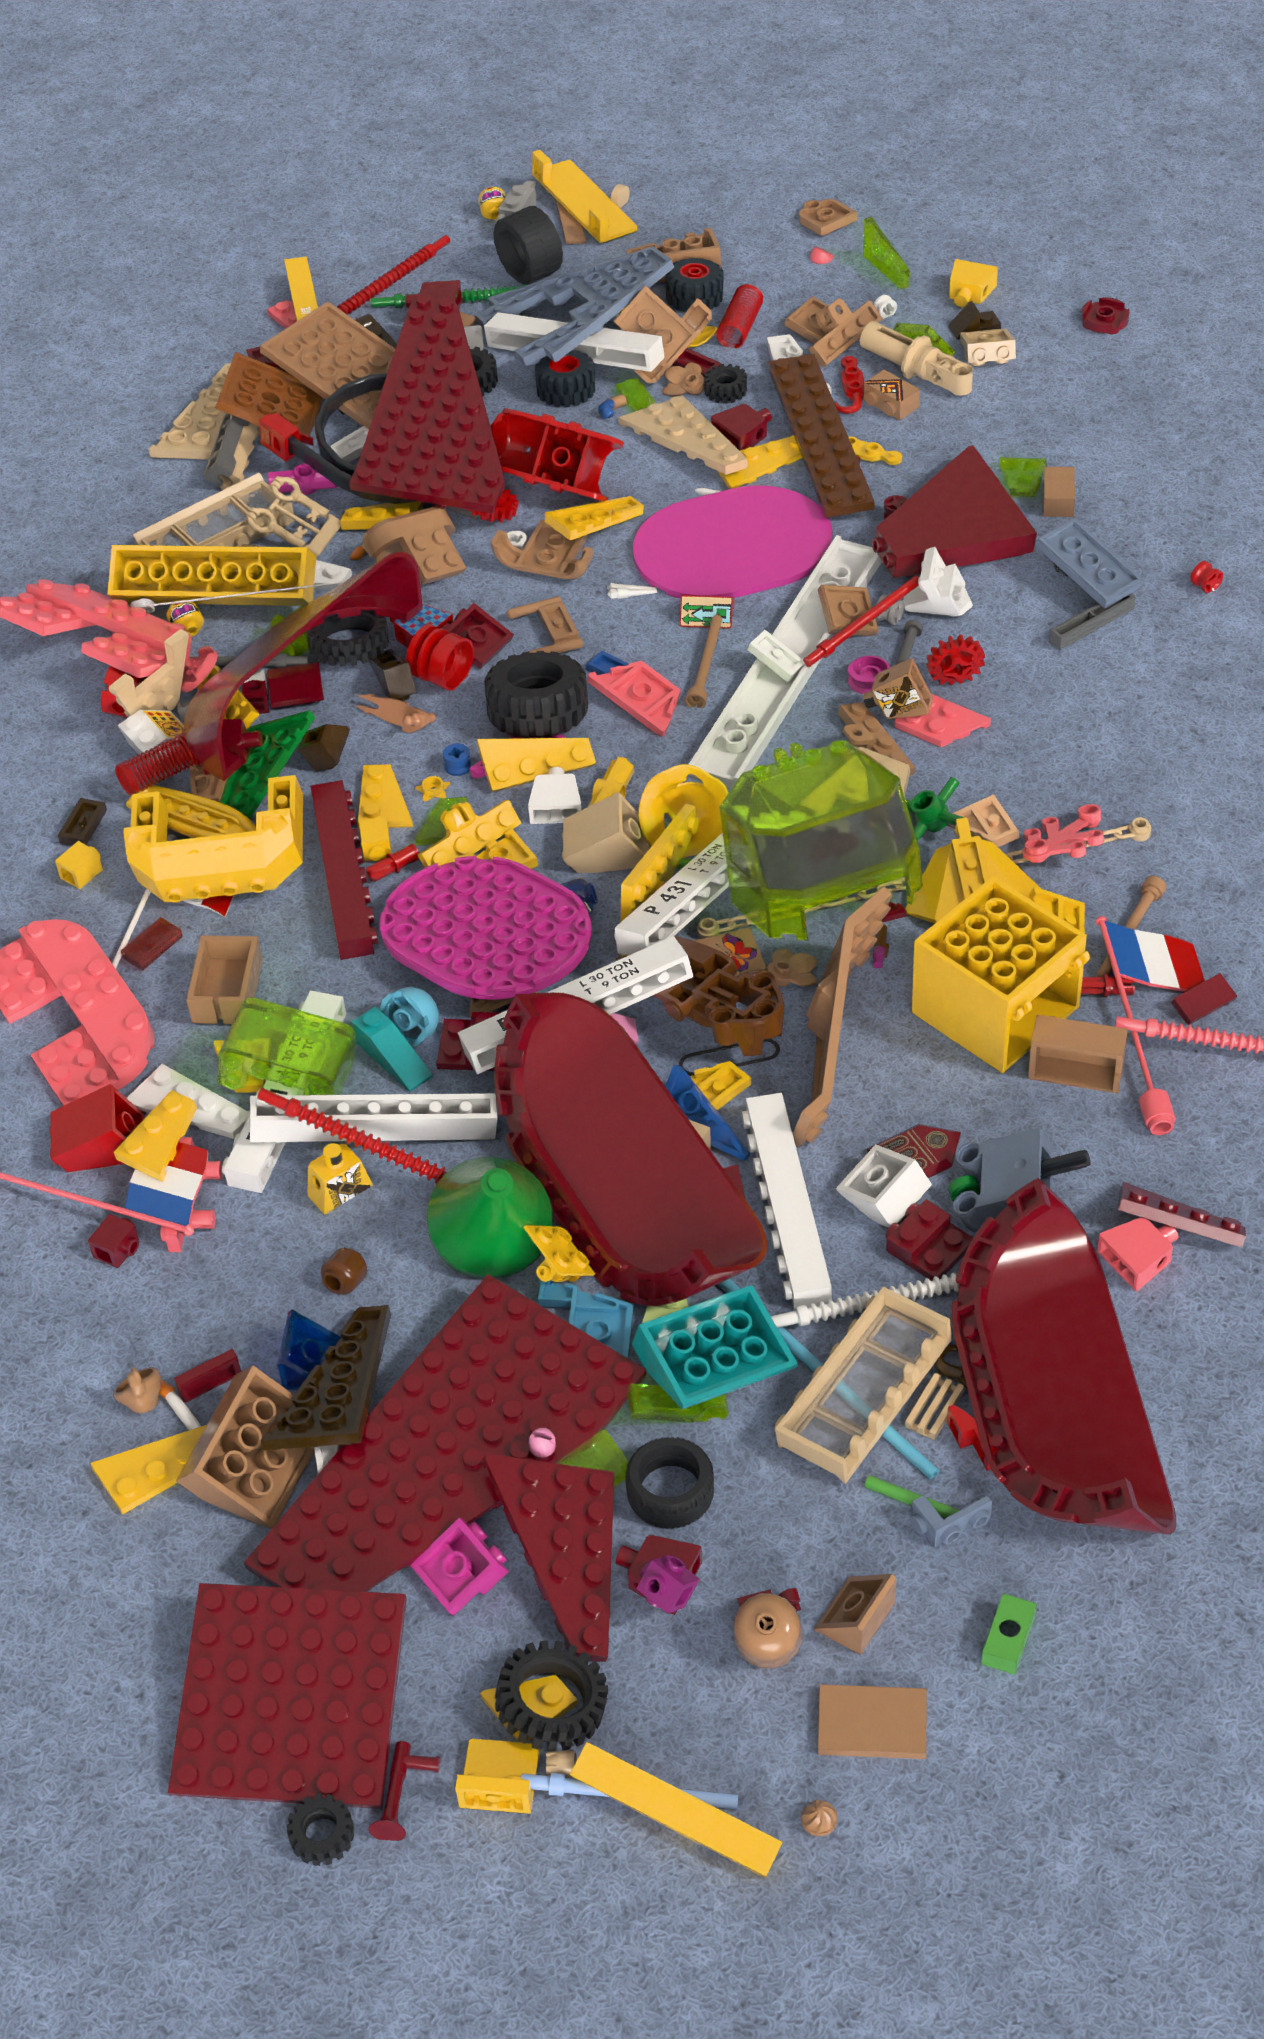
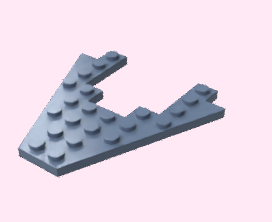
[475,246,674,366]

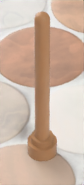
[685,615,722,708]
[1097,875,1167,977]

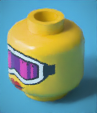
[478,186,506,220]
[166,599,204,637]

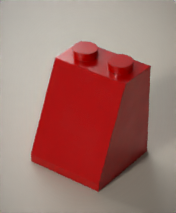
[49,1084,145,1172]

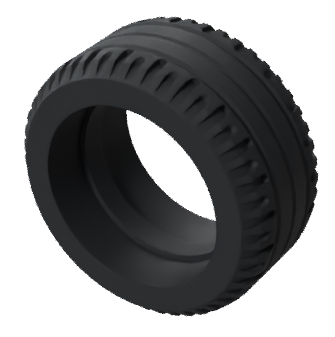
[625,1437,714,1529]

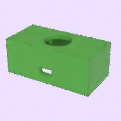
[981,1593,1037,1675]

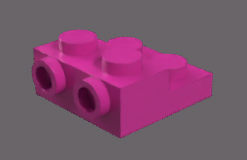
[410,1517,509,1616]

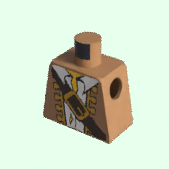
[863,658,933,719]

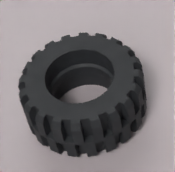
[484,651,588,739]

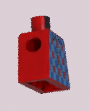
[390,604,453,648]

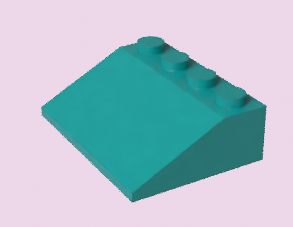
[632,1285,798,1409]

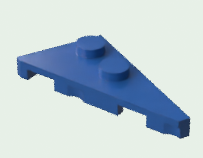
[665,1065,751,1160]

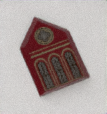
[867,1124,961,1178]

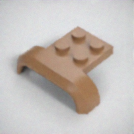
[614,286,712,383]
[362,507,467,585]
[491,519,593,580]

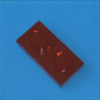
[121,917,183,971]

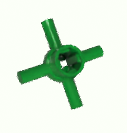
[903,777,964,849]

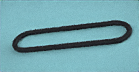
[679,1039,780,1076]

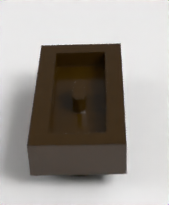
[58,798,107,846]

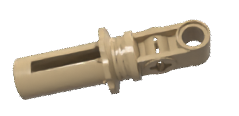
[860,321,973,396]

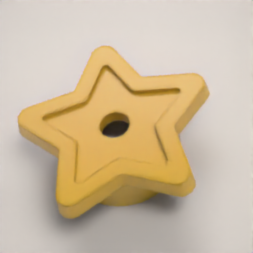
[415,776,450,802]

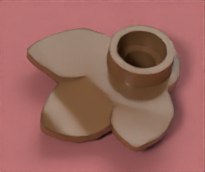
[661,362,704,397]
[767,948,818,986]

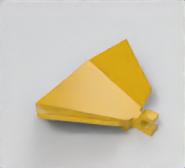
[905,818,1041,923]

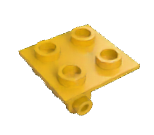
[523,1225,595,1282]

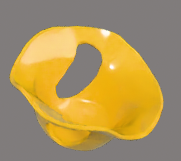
[638,764,731,858]

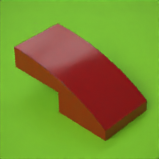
[947,1405,999,1471]

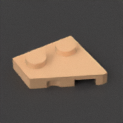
[948,794,1020,847]

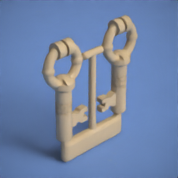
[246,476,341,556]

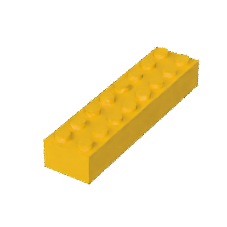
[107,545,317,606]

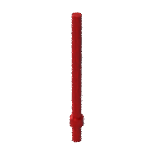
[803,575,919,667]

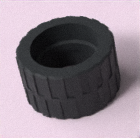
[493,206,563,285]

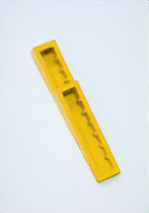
[570,1742,783,1878]

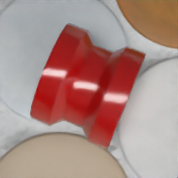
[1190,561,1224,593]

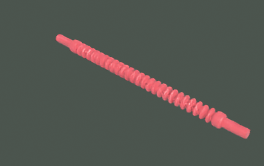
[1115,1016,1264,1054]

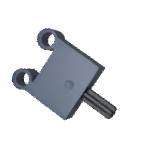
[953,1127,1091,1232]

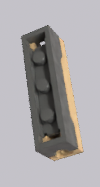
[203,413,260,490]

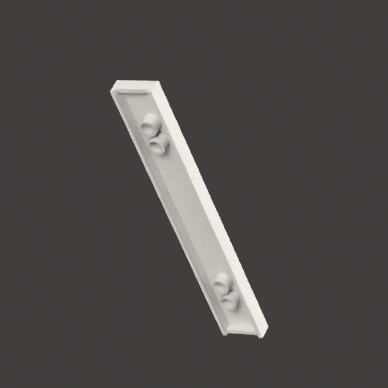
[689,535,882,791]

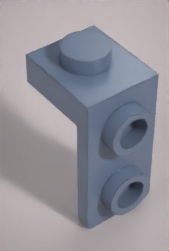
[910,1495,992,1547]

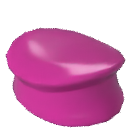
[848,656,890,694]

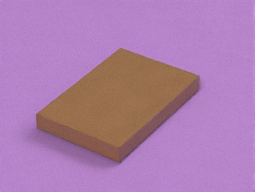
[818,1684,927,1759]

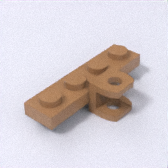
[808,298,883,367]
[837,702,916,776]

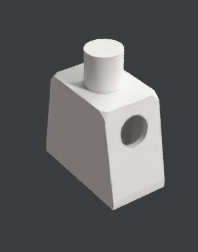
[528,767,582,824]

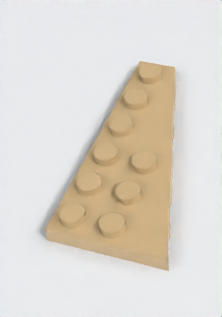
[148,363,231,459]
[618,396,748,475]

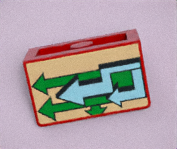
[680,595,735,628]

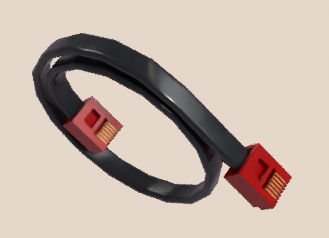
[259,373,420,504]

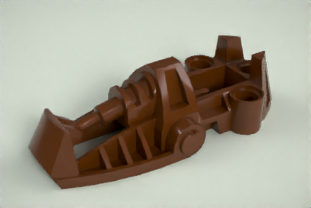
[616,936,784,1057]

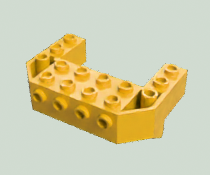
[123,775,303,903]

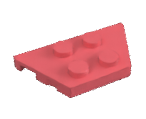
[587,661,681,737]
[895,694,991,747]

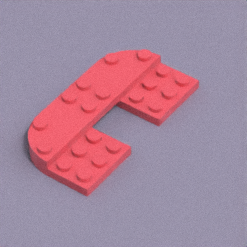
[0,579,192,678]
[0,919,155,1106]

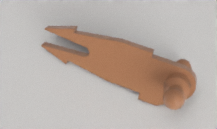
[356,694,436,733]

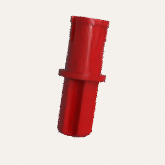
[366,843,419,882]
[1081,974,1135,997]

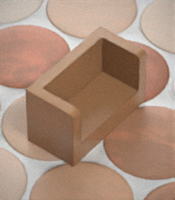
[1043,466,1075,517]

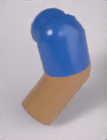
[598,394,627,419]

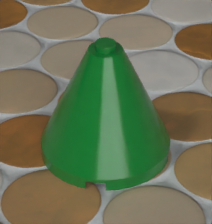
[427,1157,552,1279]

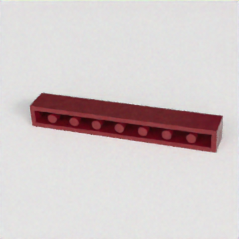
[310,780,378,960]

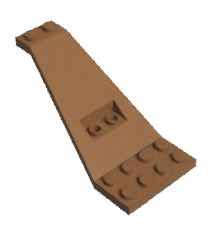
[793,887,893,1147]

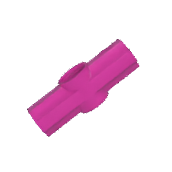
[268,463,338,495]

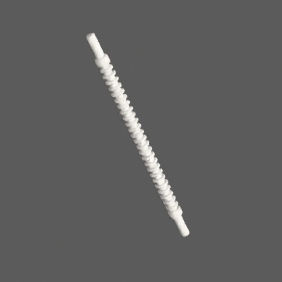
[771,1272,960,1328]

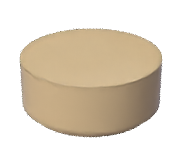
[611,184,630,208]

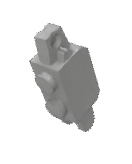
[495,181,537,224]

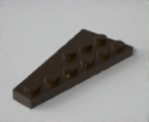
[261,1305,391,1451]

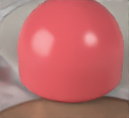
[810,246,834,264]

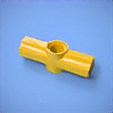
[588,757,634,807]

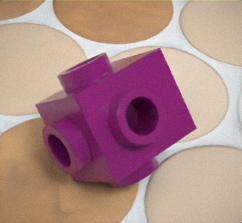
[636,1555,700,1614]

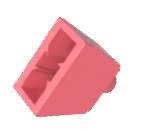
[1097,1217,1178,1291]

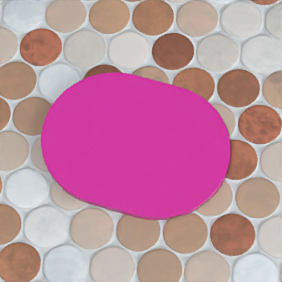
[633,485,832,599]
[380,856,592,1000]

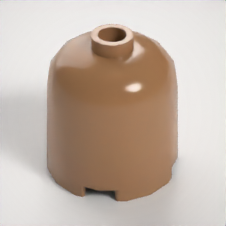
[733,1593,803,1669]

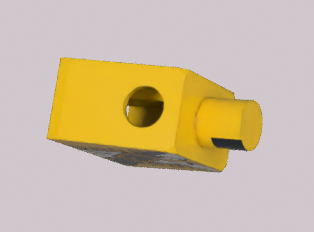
[307,1143,373,1215]

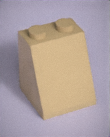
[562,792,650,873]

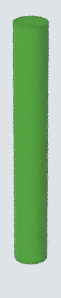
[865,1475,960,1519]

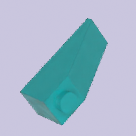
[352,1007,433,1092]

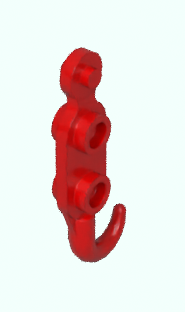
[835,356,864,414]

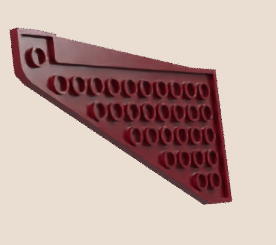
[349,294,505,514]

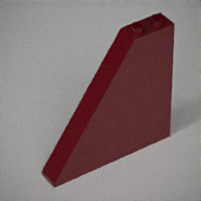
[872,445,1037,578]

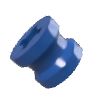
[443,743,471,776]

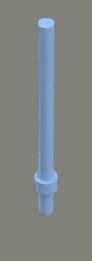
[521,1773,738,1810]

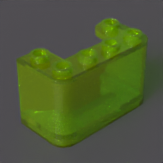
[218,997,356,1095]

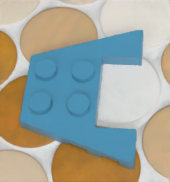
[538,1280,634,1359]

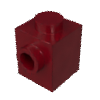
[88,1214,140,1268]

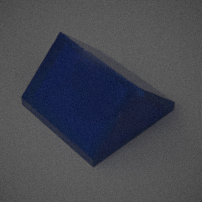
[277,1309,341,1390]

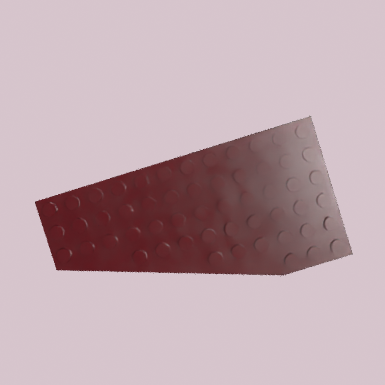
[244,1274,646,1592]

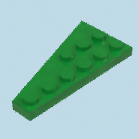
[220,710,315,819]

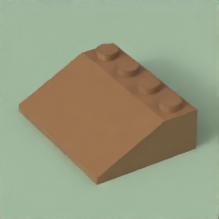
[176,1365,314,1529]

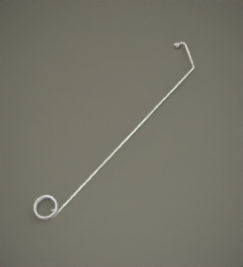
[130,581,345,614]

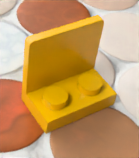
[455,1739,540,1814]

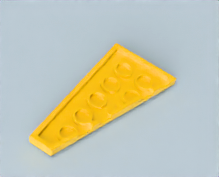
[620,804,699,956]

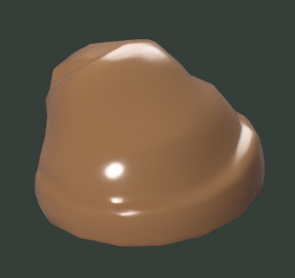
[113,1367,162,1414]

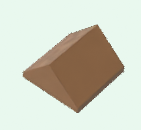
[814,1574,896,1655]

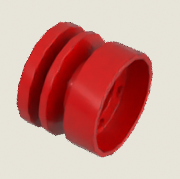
[406,624,474,691]

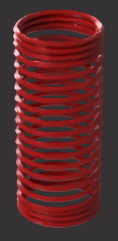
[716,284,764,348]
[115,733,200,796]

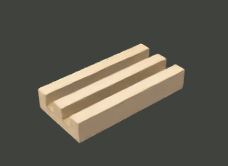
[905,1373,964,1441]

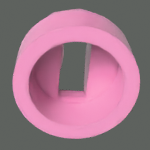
[529,1428,556,1458]

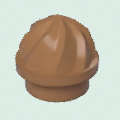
[801,1799,838,1836]

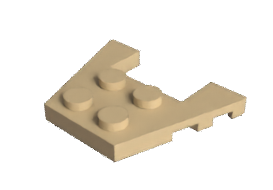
[109,629,189,718]

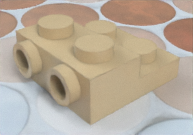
[960,328,1016,366]

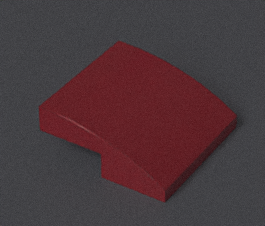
[267,662,324,708]

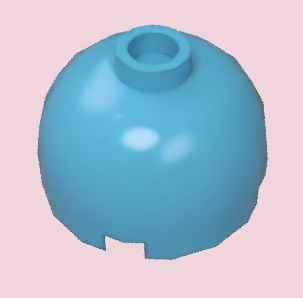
[380,987,439,1047]

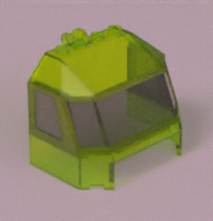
[719,740,923,941]

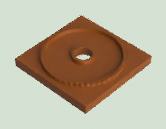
[215,352,322,443]

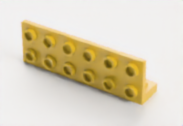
[532,150,638,243]

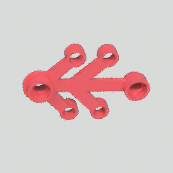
[1022,804,1104,863]

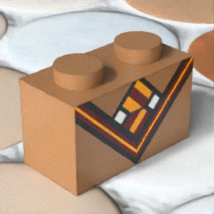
[864,370,920,420]

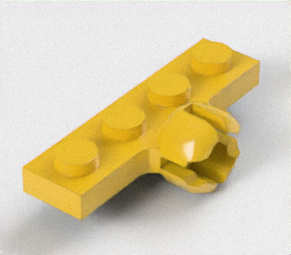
[418,799,522,868]

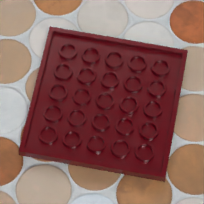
[168,1583,407,1809]

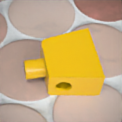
[949,259,998,307]

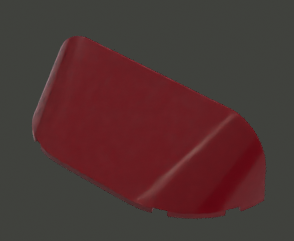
[184,551,423,781]
[494,992,768,1306]
[951,1178,1176,1535]

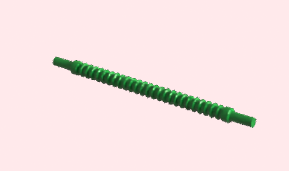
[371,284,526,308]

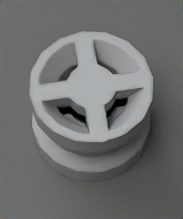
[875,595,905,626]

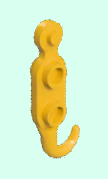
[849,436,902,465]

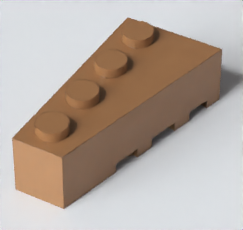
[626,227,721,282]

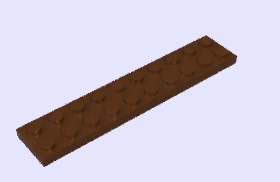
[768,354,875,518]

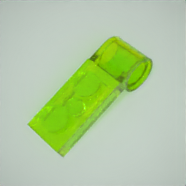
[628,1384,729,1423]

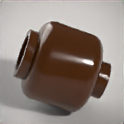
[320,1247,368,1295]

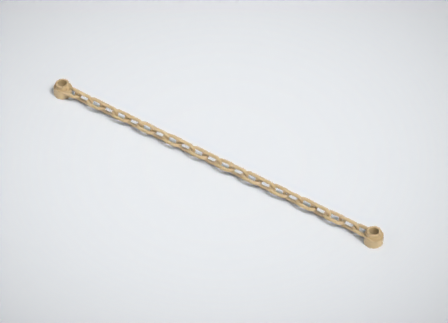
[697,817,1151,939]

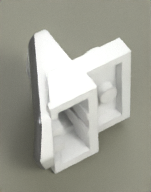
[903,547,973,617]

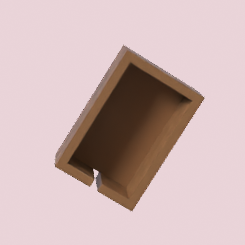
[186,935,263,1024]
[1028,1015,1128,1094]

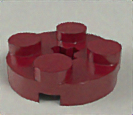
[1081,297,1130,335]

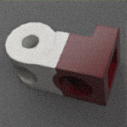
[242,669,269,714]

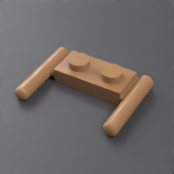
[506,596,583,654]

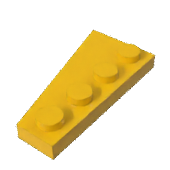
[717,435,802,489]

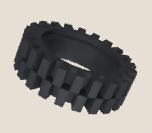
[306,610,389,666]
[495,1640,608,1751]

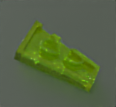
[863,216,911,290]

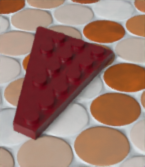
[483,1453,614,1662]

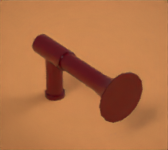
[368,1741,441,1841]

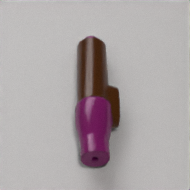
[873,924,889,968]

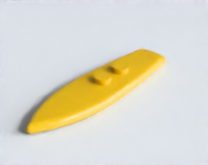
[126,785,256,838]

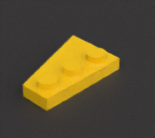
[340,501,424,530]
[358,764,413,829]
[114,1090,197,1182]

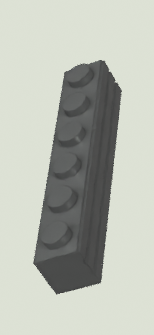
[1049,594,1136,650]

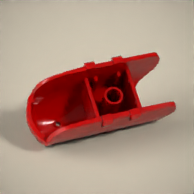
[490,408,624,502]

